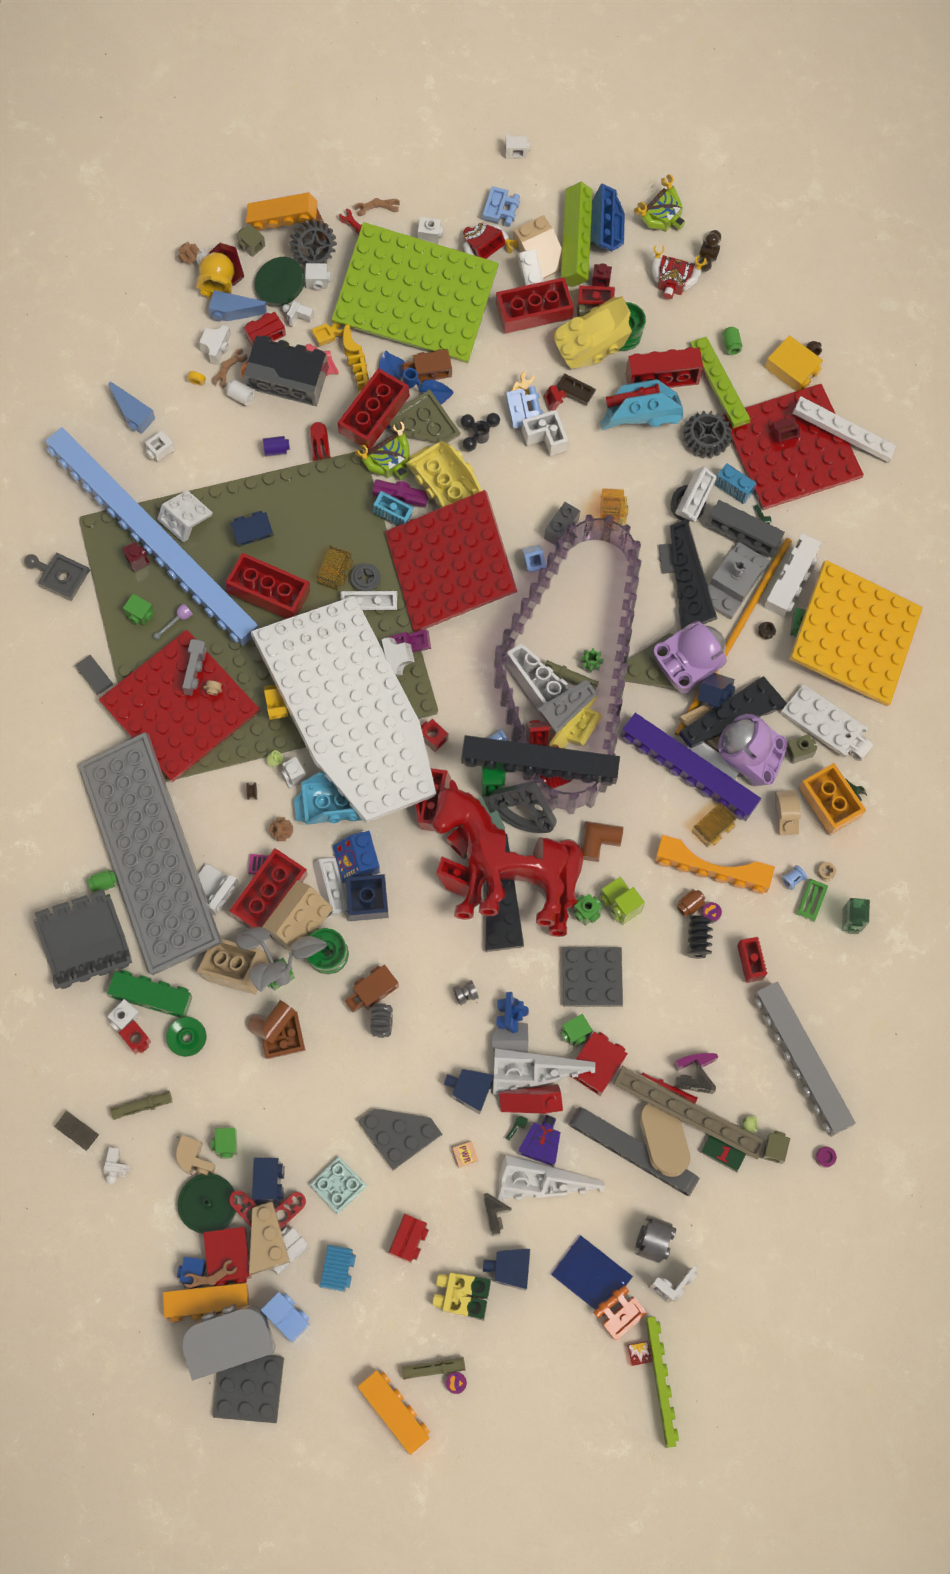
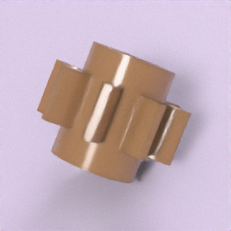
[177,242,199,264]
[269,817,293,841]

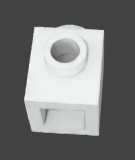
[418,217,444,244]
[305,263,331,290]
[107,999,141,1032]

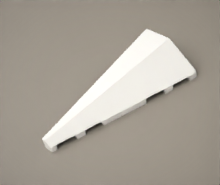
[493,1048,595,1095]
[497,1155,605,1202]

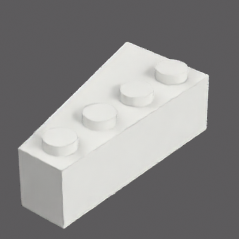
[764,533,822,617]

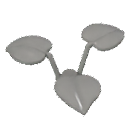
[236,927,327,992]

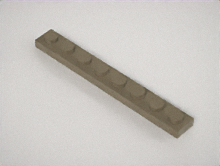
[613,1066,767,1160]

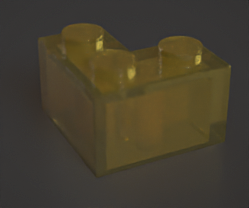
[600,488,628,531]

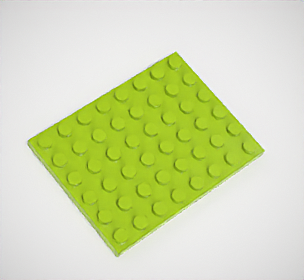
[332,222,499,363]

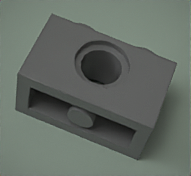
[544,502,580,548]

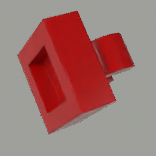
[543,385,567,411]

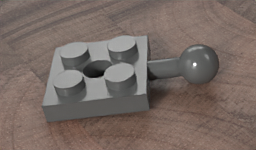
[24,552,90,601]

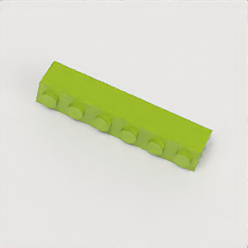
[561,181,593,287]

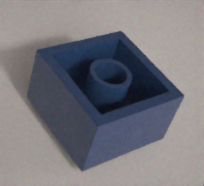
[346,874,389,921]
[252,1157,285,1205]

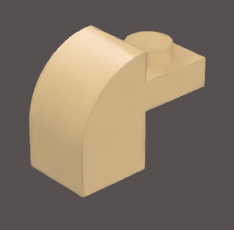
[775,790,801,835]
[176,1135,216,1176]

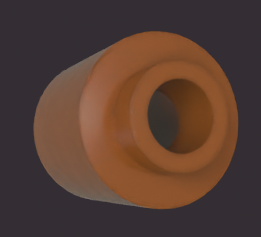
[676,889,706,917]

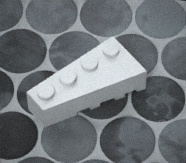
[503,644,571,721]

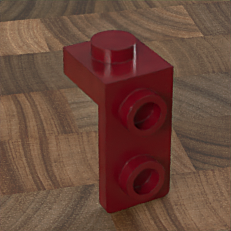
[209,242,244,286]

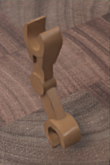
[355,198,400,216]
[214,349,247,388]
[184,1260,238,1288]

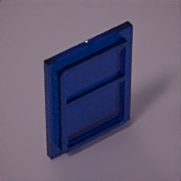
[551,1235,633,1316]

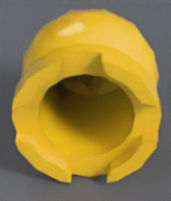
[196,252,234,298]

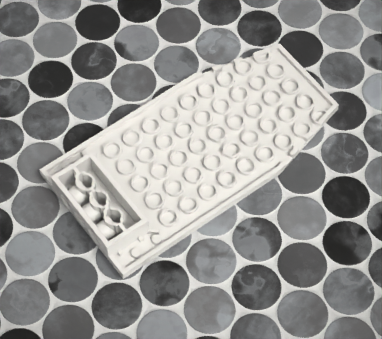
[251,596,436,823]

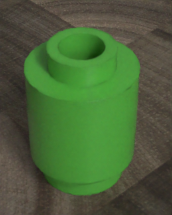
[722,327,743,355]
[87,868,118,893]

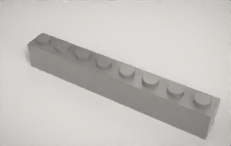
[754,981,856,1137]

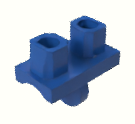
[496,992,529,1033]

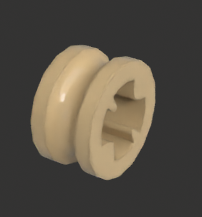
[817,862,836,882]

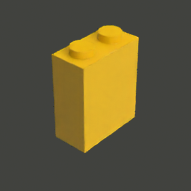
[765,335,823,391]

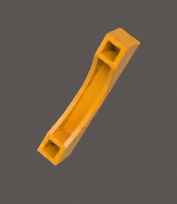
[655,834,775,894]

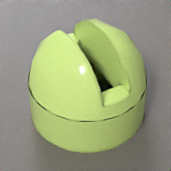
[266,750,283,767]
[742,1116,758,1132]

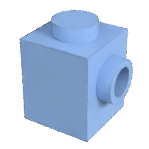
[522,545,546,572]

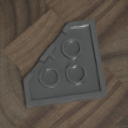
[358,1109,442,1171]

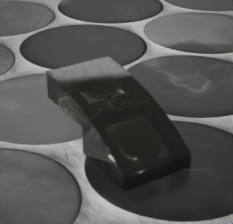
[54,1110,99,1151]

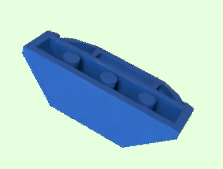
[590,183,625,252]

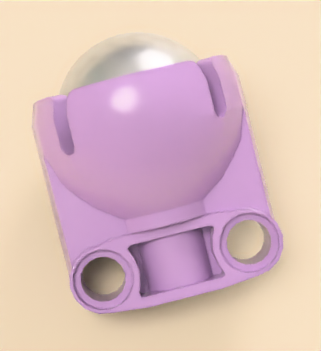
[654,620,727,693]
[718,714,787,786]

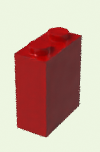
[570,1032,628,1096]
[203,1227,252,1286]

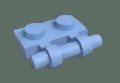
[482,186,520,227]
[505,386,543,429]

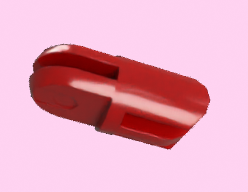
[310,422,331,461]

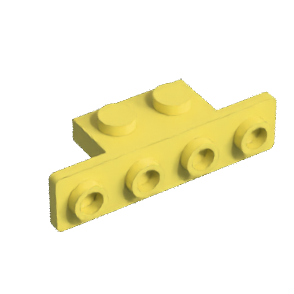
[549,695,603,749]

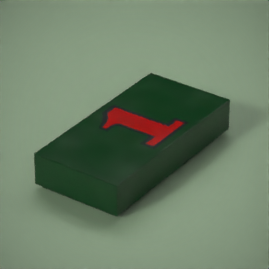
[701,1135,746,1173]

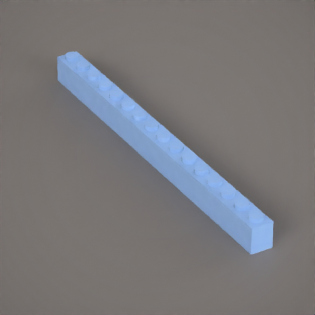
[45,427,259,646]

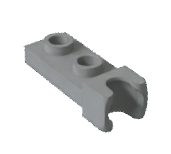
[182,639,207,696]

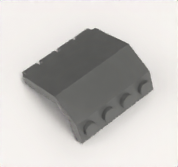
[34,889,132,989]

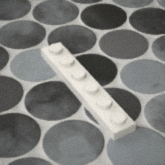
[793,397,897,462]

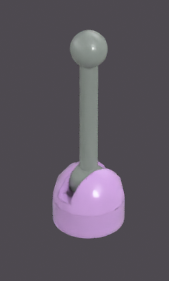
[153,603,193,640]

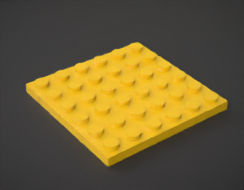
[789,560,923,706]

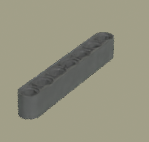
[569,1107,700,1196]

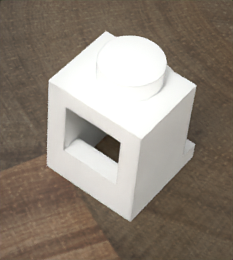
[505,134,530,159]
[145,430,175,462]
[280,757,306,788]

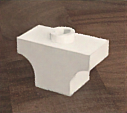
[199,325,231,365]
[382,637,415,677]

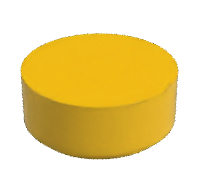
[187,371,206,386]

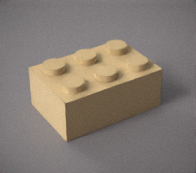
[262,880,333,951]
[197,939,270,995]

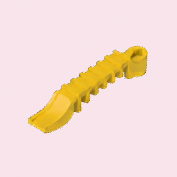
[343,324,369,394]

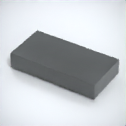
[75,655,113,695]

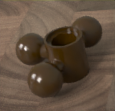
[698,230,722,272]

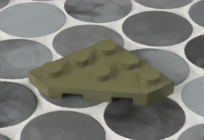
[388,389,460,443]
[623,633,681,690]

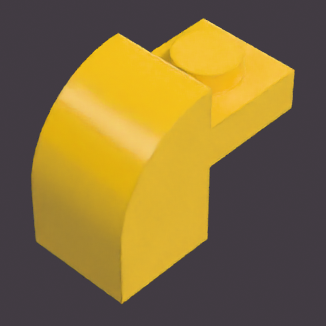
[264,684,288,720]

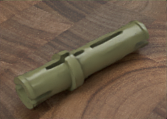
[545,660,599,691]
[110,1090,173,1120]
[402,1357,466,1380]

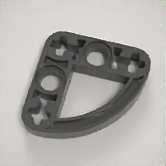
[488,782,557,833]

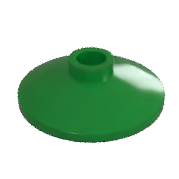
[166,1017,207,1057]

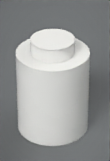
[226,380,255,406]

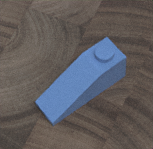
[208,290,267,321]
[108,381,155,434]

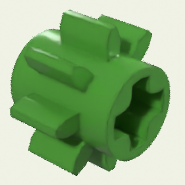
[580,648,604,673]

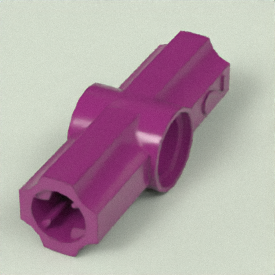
[372,479,428,508]

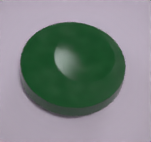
[255,257,305,306]
[177,1173,238,1234]

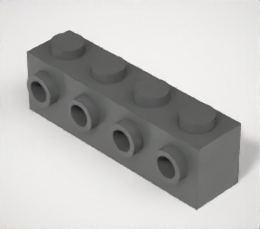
[706,500,785,558]

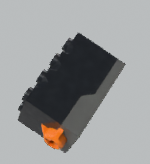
[241,336,329,407]

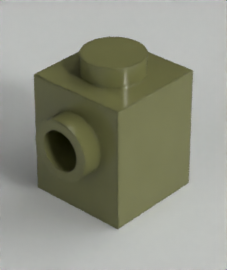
[237,224,266,257]
[786,734,817,764]
[762,1131,790,1164]

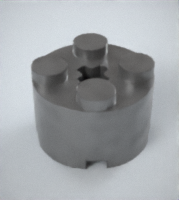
[635,1215,676,1263]

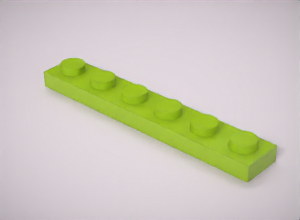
[690,336,750,428]
[645,1317,679,1448]

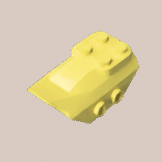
[554,296,632,369]
[405,441,482,508]

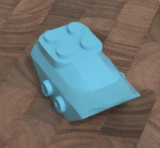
[600,379,683,430]
[294,772,362,825]

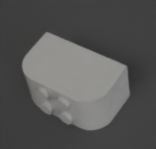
[182,1304,276,1381]

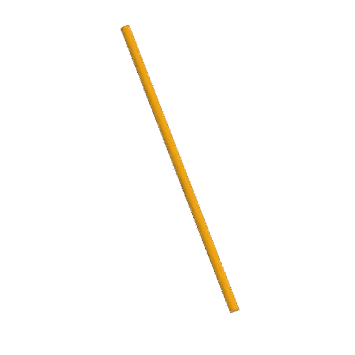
[675,538,792,737]

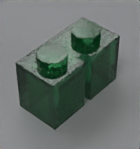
[842,898,870,934]

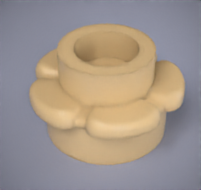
[203,681,222,696]

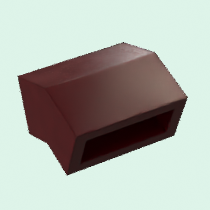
[771,417,800,442]

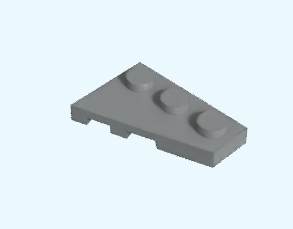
[537,680,597,733]

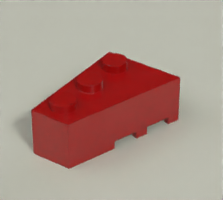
[416,768,451,831]

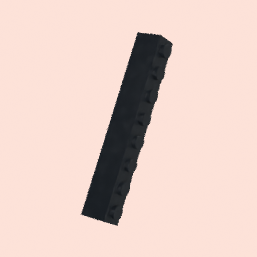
[461,735,620,786]

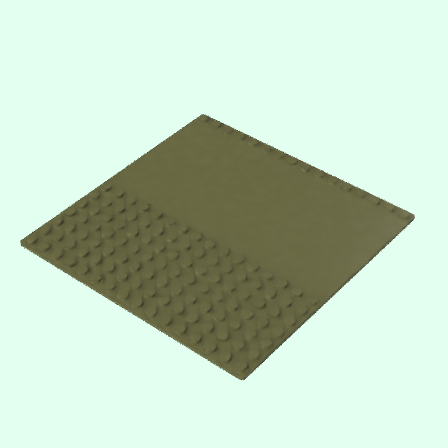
[80,450,438,782]

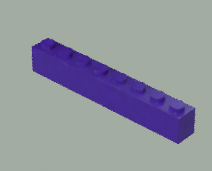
[621,712,761,821]

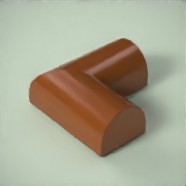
[581,821,623,862]
[248,1000,295,1043]
[262,1012,306,1060]

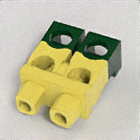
[433,1273,491,1321]

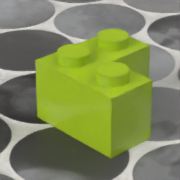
[600,877,645,925]

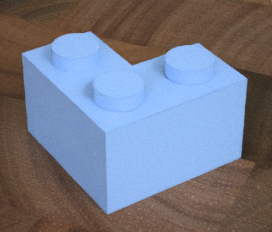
[261,1292,310,1343]

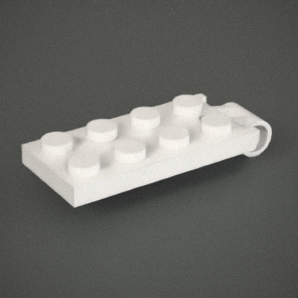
[781,684,873,761]

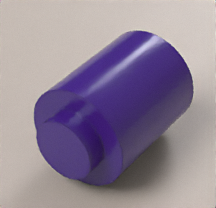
[263,436,290,457]

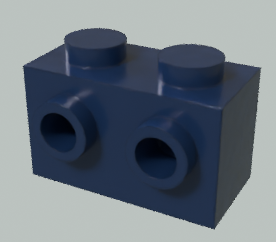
[231,511,274,547]
[697,673,735,707]

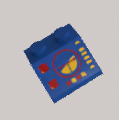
[333,831,380,883]

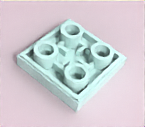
[310,1156,367,1215]

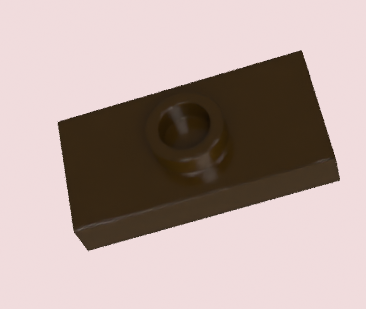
[557,373,596,406]

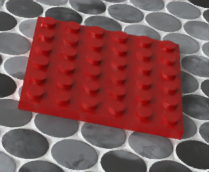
[722,383,864,511]
[385,490,518,632]
[98,630,260,783]

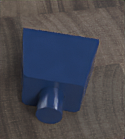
[444,1069,494,1114]
[483,1249,530,1291]

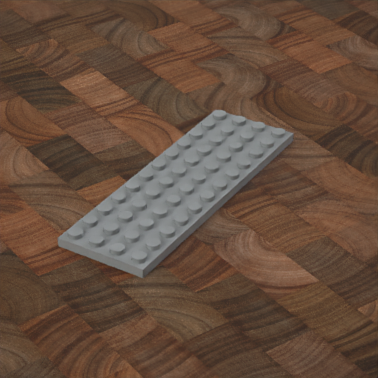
[79,732,222,975]

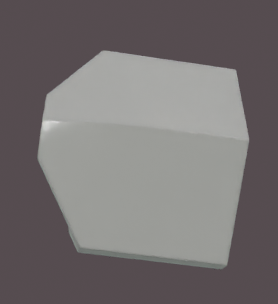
[492,1023,528,1053]

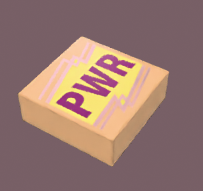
[453,1141,478,1168]

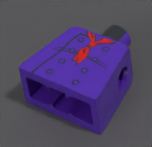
[518,1115,561,1167]

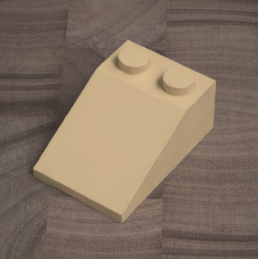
[513,215,562,279]

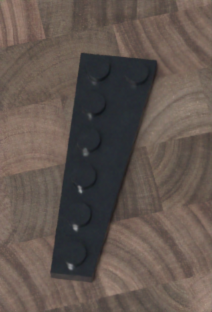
[679,676,787,749]
[485,834,524,952]

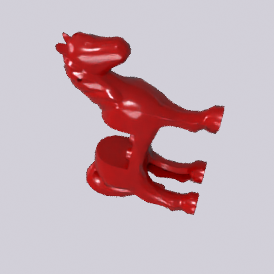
[432,780,584,937]

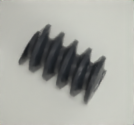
[687,916,714,959]

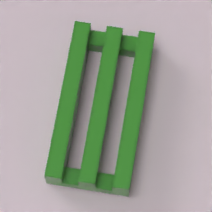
[796,879,828,922]

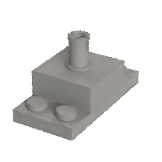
[708,542,770,620]

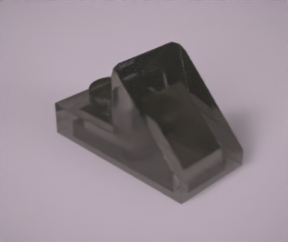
[674,1064,716,1094]
[483,1193,512,1237]

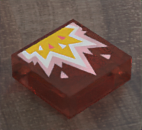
[627,1341,652,1366]

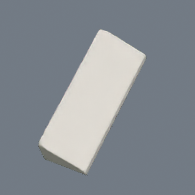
[675,466,717,522]
[341,591,398,610]
[687,743,740,780]
[313,858,349,918]

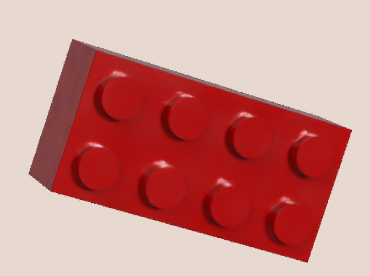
[495,277,574,334]
[625,347,703,388]
[337,368,410,451]
[225,553,310,619]
[229,848,308,928]

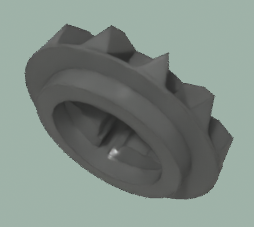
[351,563,381,591]

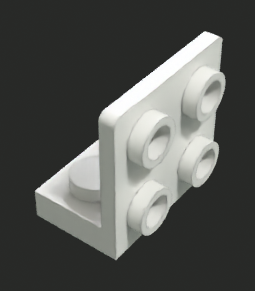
[157,491,213,542]
[198,864,239,916]
[649,1265,698,1303]

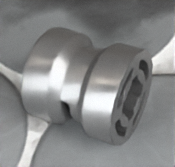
[453,980,479,1006]

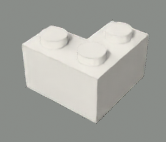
[521,410,569,456]

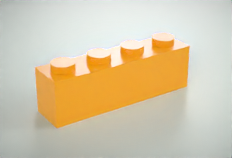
[246,192,317,231]
[163,1283,249,1322]
[357,1370,430,1455]

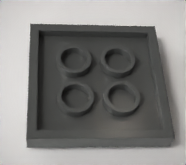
[562,947,623,1007]
[213,1356,284,1424]

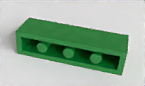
[107,970,192,1018]

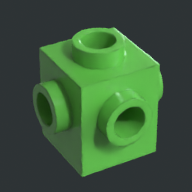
[573,894,602,926]

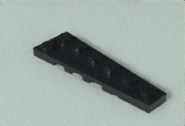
[670,519,718,630]

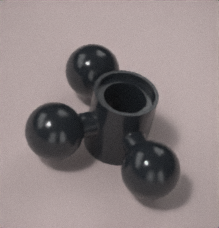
[460,413,500,452]

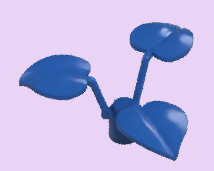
[379,351,454,429]

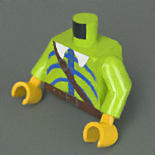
[634,174,686,231]
[355,422,410,480]

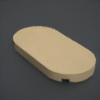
[640,1103,690,1177]

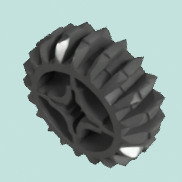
[289,219,337,267]
[683,411,732,458]

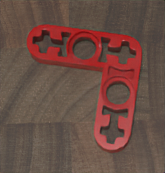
[229,1190,306,1229]

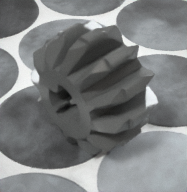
[370,1003,393,1038]

